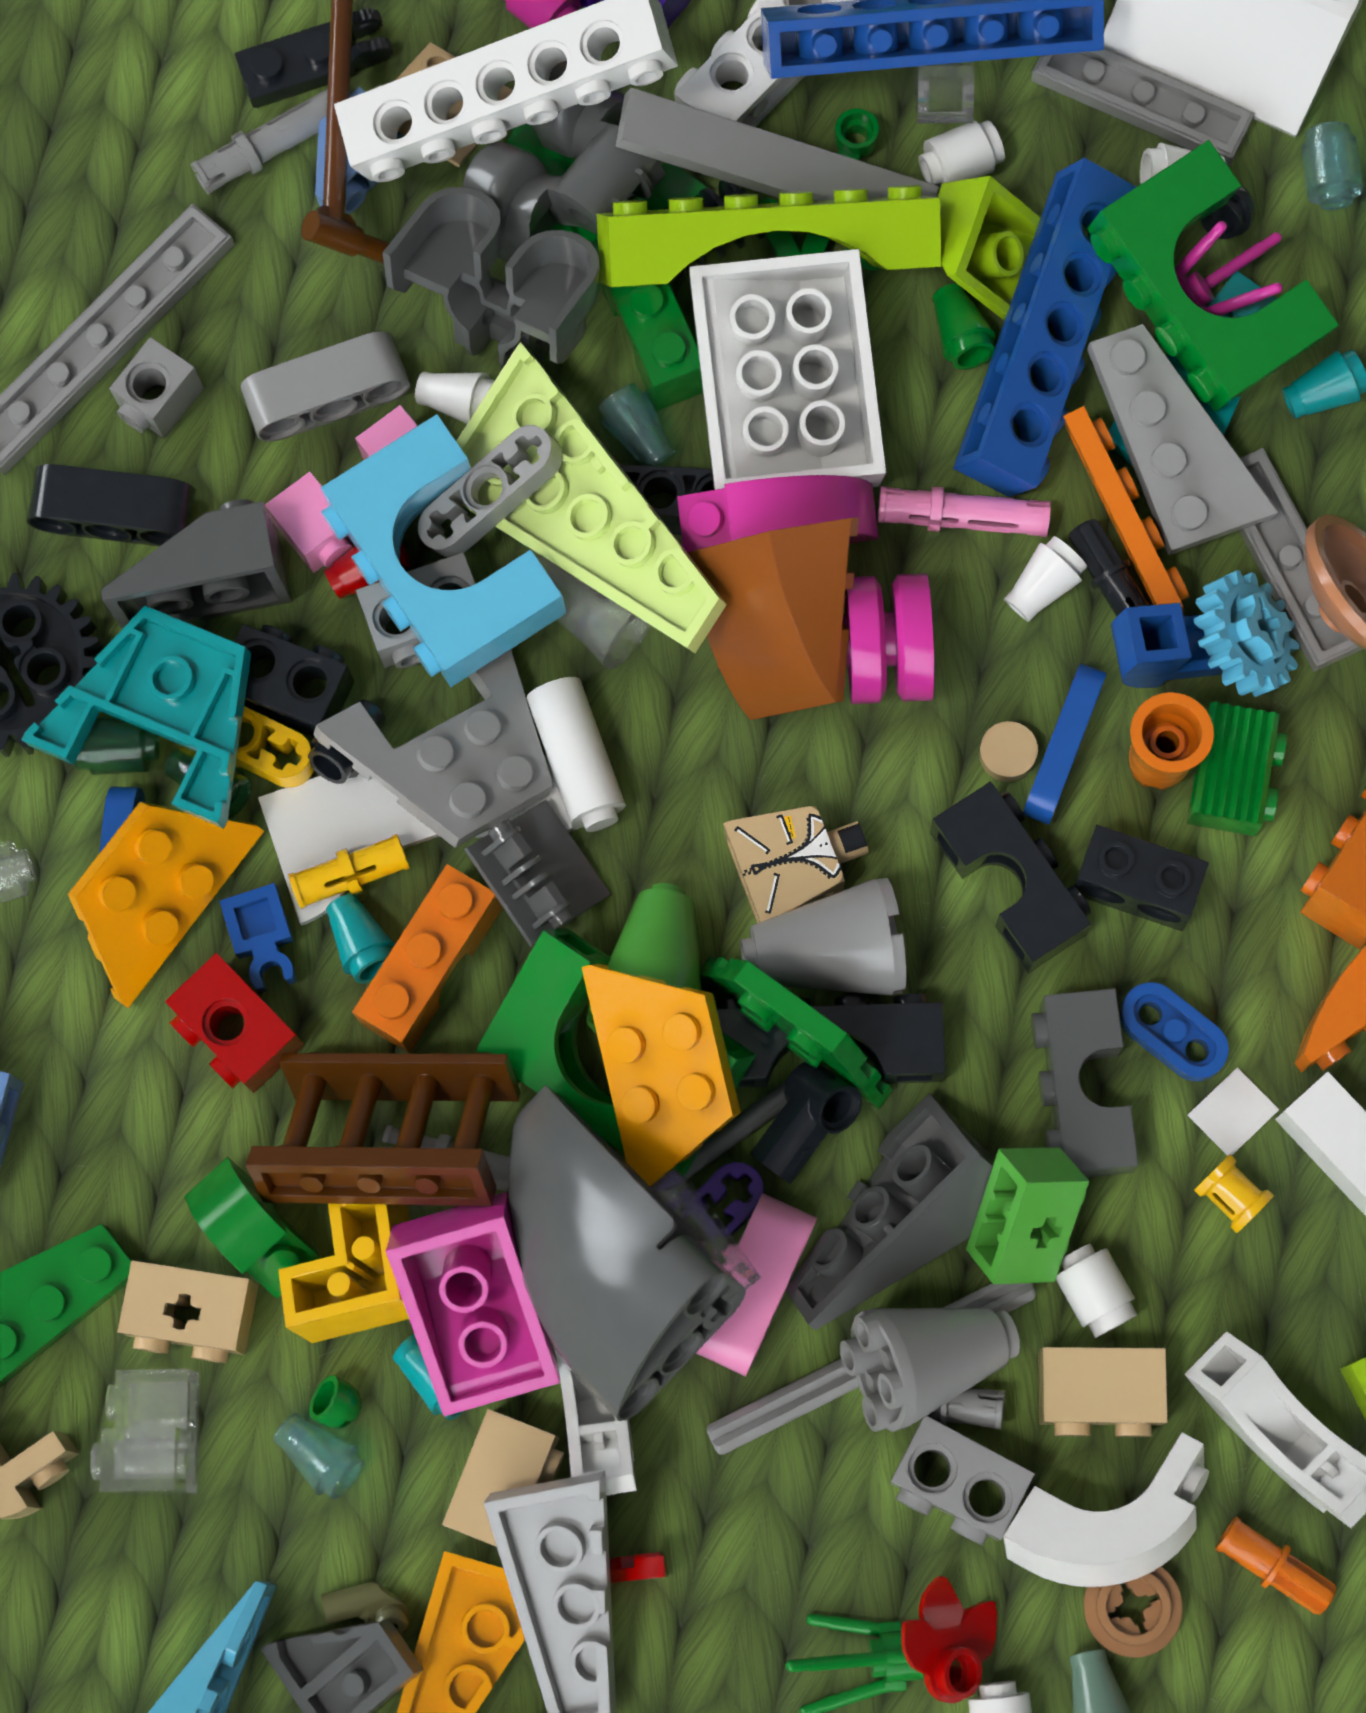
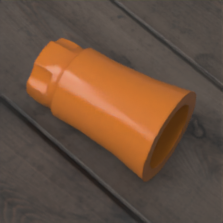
[1129,692,1214,790]

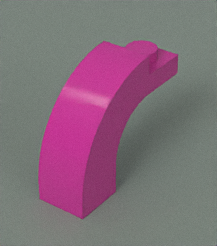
[677,475,879,552]

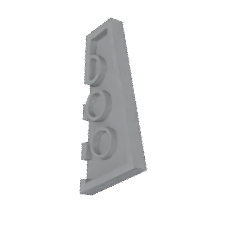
[1087,324,1278,556]
[484,1471,617,1713]

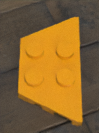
[68,802,264,1008]
[582,964,741,1189]

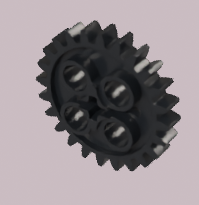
[0,573,104,757]

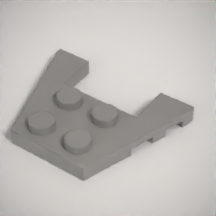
[313,649,553,848]

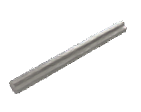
[707,1283,1036,1455]

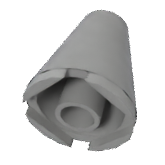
[740,878,906,995]

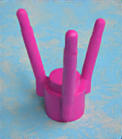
[1175,221,1283,316]

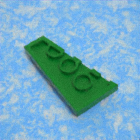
[0,1224,134,1387]

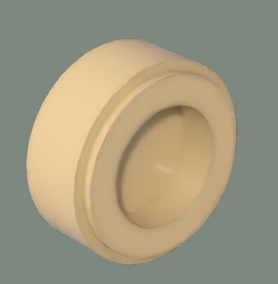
[979,721,1038,782]

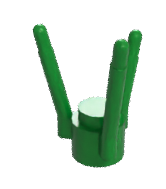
[785,1613,923,1713]

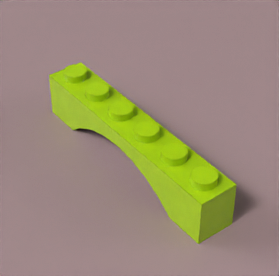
[596,185,941,287]

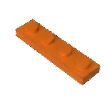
[1063,406,1189,617]

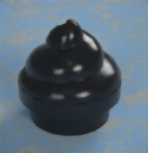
[1200,186,1256,239]

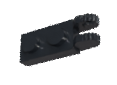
[234,8,393,109]

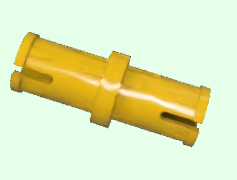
[288,834,410,909]

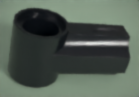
[750,1062,862,1184]

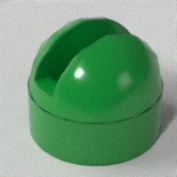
[309,1375,362,1429]

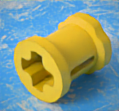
[1194,1154,1274,1234]

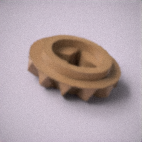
[1083,1567,1183,1658]

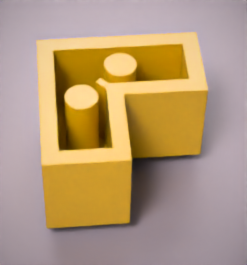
[278,1204,410,1343]

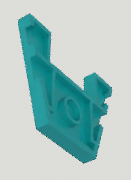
[21,606,251,829]

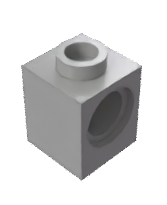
[109,337,204,439]

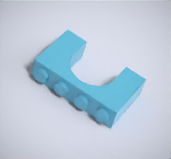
[321,414,566,687]

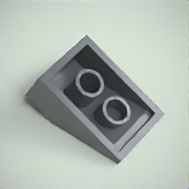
[101,499,292,629]

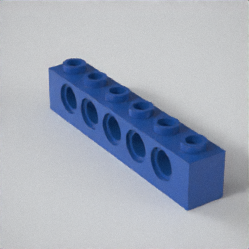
[761,0,1104,79]
[953,157,1136,497]

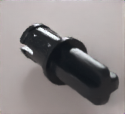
[1069,519,1150,617]

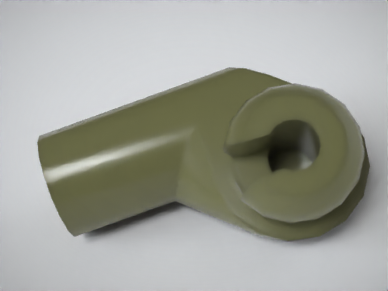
[321,1582,410,1636]

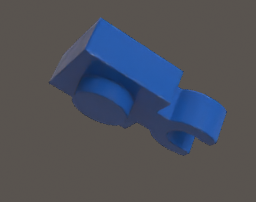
[219,883,297,994]

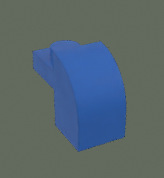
[1111,603,1223,688]

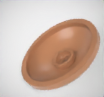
[1304,515,1366,650]

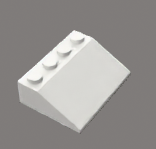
[1104,0,1364,138]
[689,249,886,490]

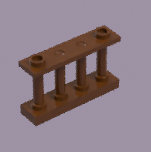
[246,1052,521,1206]

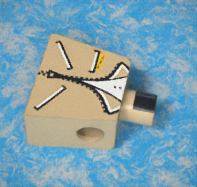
[723,806,869,923]

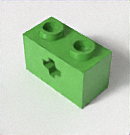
[966,1147,1089,1285]

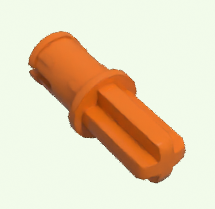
[1215,1516,1337,1615]

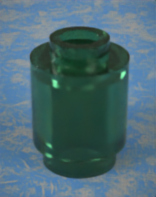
[75,717,160,775]

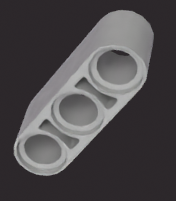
[240,331,410,442]

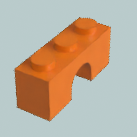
[352,864,502,1054]

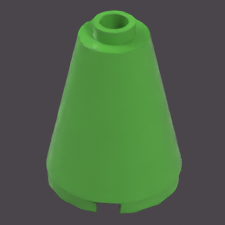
[587,883,702,1035]

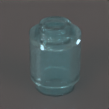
[1301,121,1363,210]

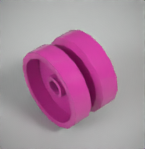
[843,573,934,704]

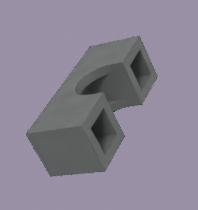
[1031,989,1138,1177]

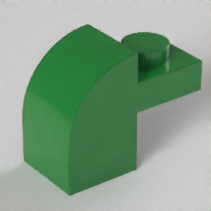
[184,1156,321,1299]

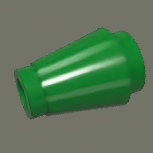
[932,283,995,370]

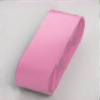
[696,1193,817,1377]

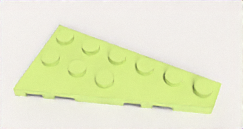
[456,341,727,653]

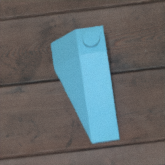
[148,1581,277,1713]

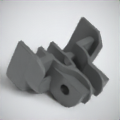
[462,61,666,262]
[383,187,600,369]

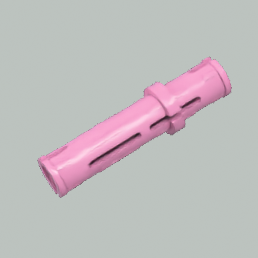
[877,486,1051,537]

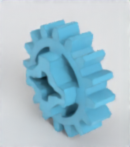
[1194,570,1299,697]

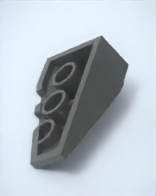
[786,1093,995,1330]

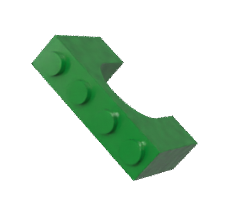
[1087,140,1339,413]
[476,927,756,1181]

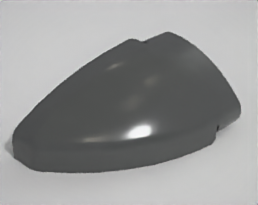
[508,1085,746,1421]

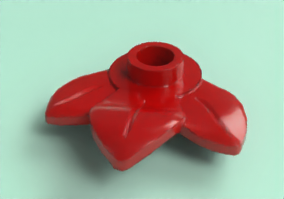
[901,1576,997,1704]

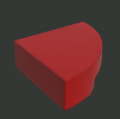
[609,1552,668,1583]

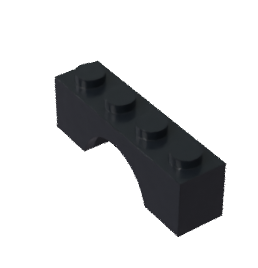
[717,994,945,1088]

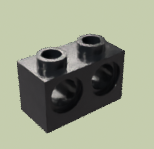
[235,624,355,737]
[1074,824,1209,931]

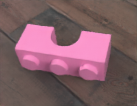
[265,405,417,573]

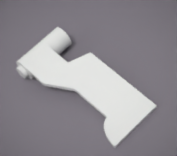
[258,677,626,926]

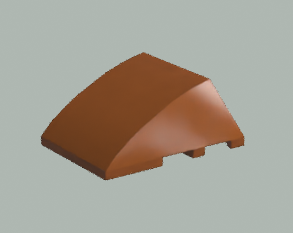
[687,517,859,720]

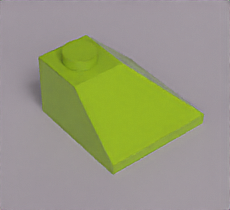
[937,176,1041,321]

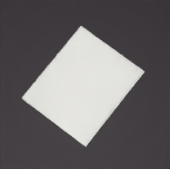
[1188,1067,1279,1156]

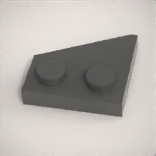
[260,1619,424,1713]

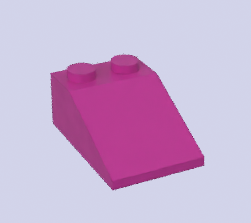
[386,1192,560,1416]

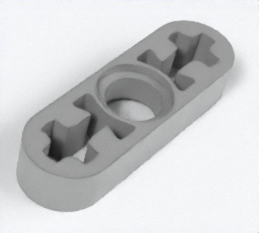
[418,425,562,557]

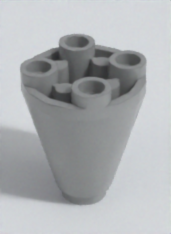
[840,1308,1020,1432]

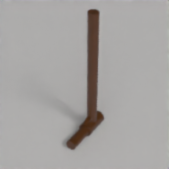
[301,0,390,264]

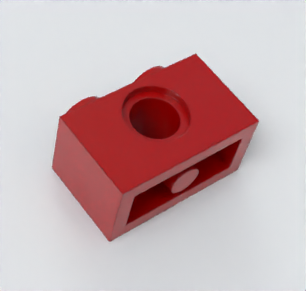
[164,953,305,1093]

